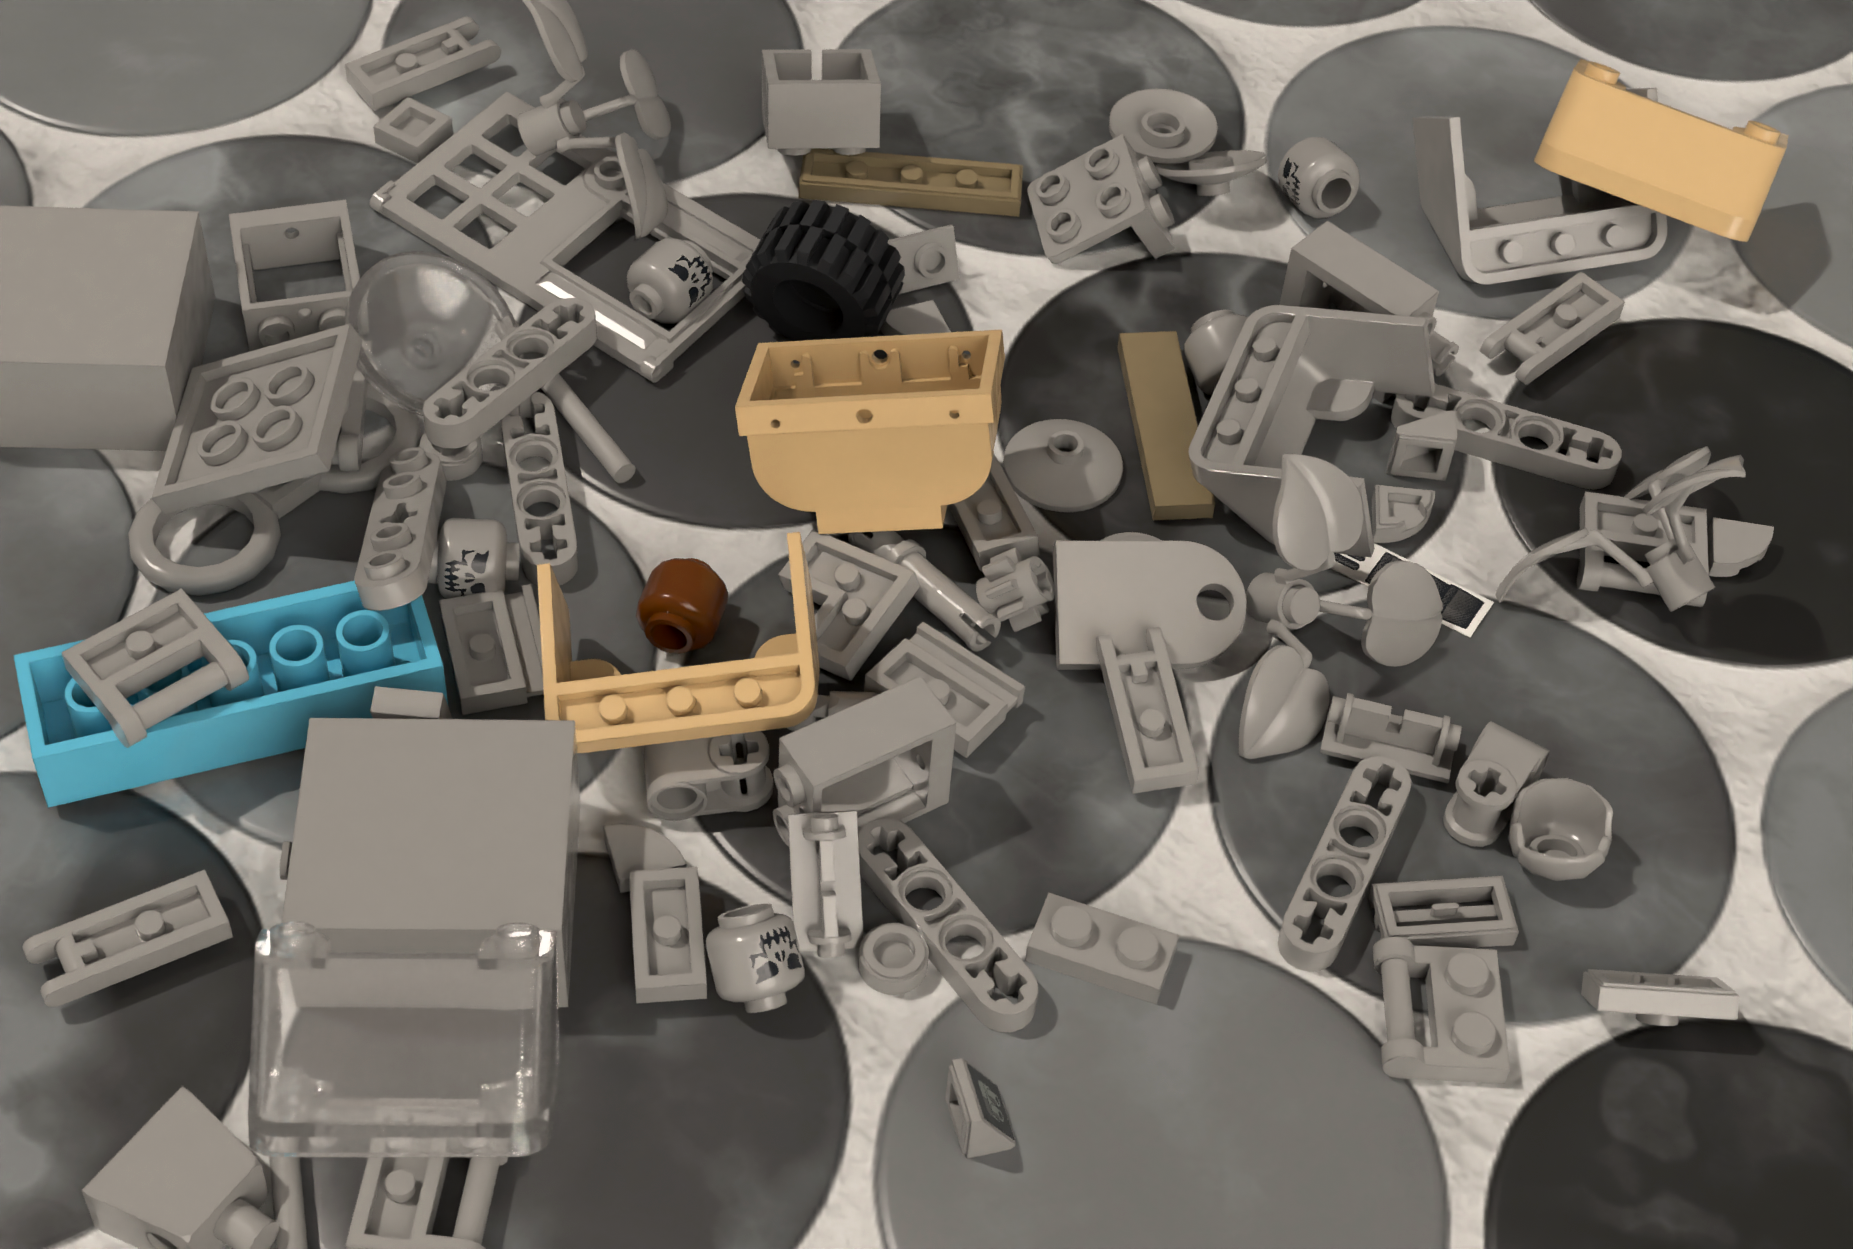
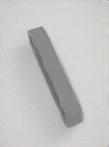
[423,298,597,448]
[1391,384,1622,490]
[500,392,578,585]
[1277,756,1412,972]
[858,818,1038,1032]

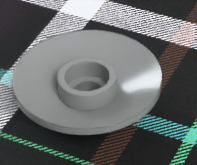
[1109,89,1218,164]
[1156,150,1267,196]
[1003,419,1123,512]

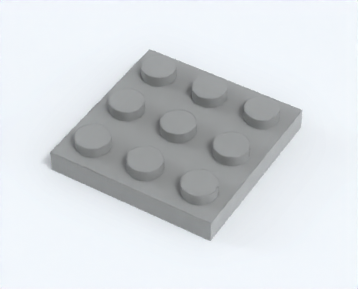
[151,323,363,514]

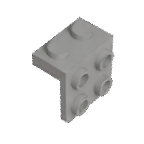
[1027,134,1175,264]

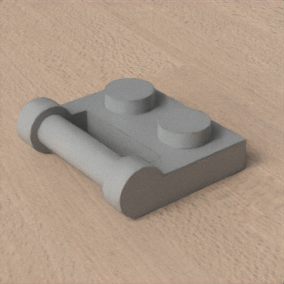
[1577,491,1709,607]
[61,588,249,748]
[1373,937,1510,1084]
[345,1112,512,1249]

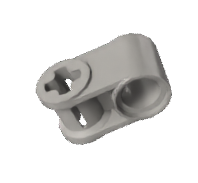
[1443,721,1550,847]
[643,731,774,821]

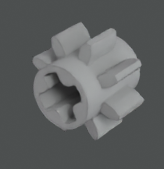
[976,548,1055,632]

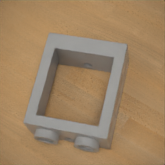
[229,200,369,351]
[1279,221,1439,403]
[773,676,956,846]

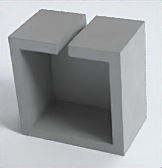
[762,49,881,156]

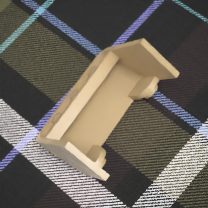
[1534,59,1789,242]
[537,532,820,753]

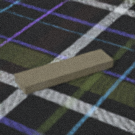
[799,148,1023,217]
[1117,331,1215,520]

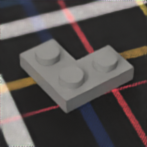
[778,529,920,681]

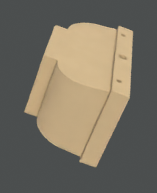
[735,330,1005,534]

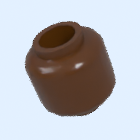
[636,558,729,654]

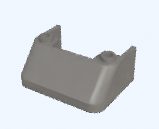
[1413,88,1667,285]
[1188,305,1435,557]

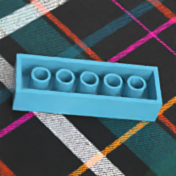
[13,581,448,808]

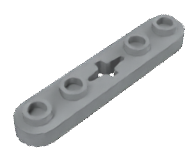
[354,447,447,611]

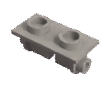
[887,224,959,294]
[1320,693,1462,783]
[788,810,863,958]

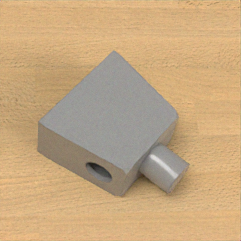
[81,1086,279,1249]

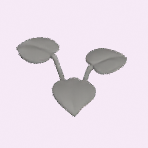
[518,0,671,240]
[1495,446,1746,612]
[1239,453,1443,759]

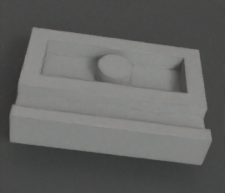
[439,584,544,715]
[864,622,1025,758]

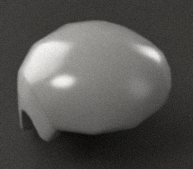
[1509,778,1613,881]

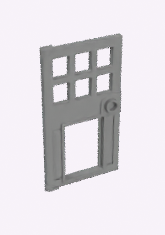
[370,91,760,383]

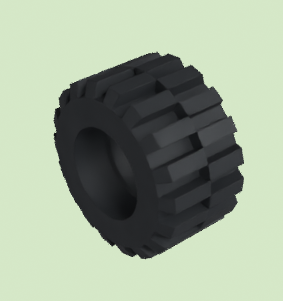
[742,200,905,341]

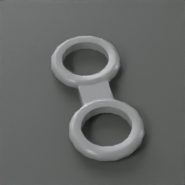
[128,383,422,596]

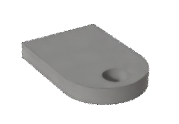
[1053,541,1247,670]

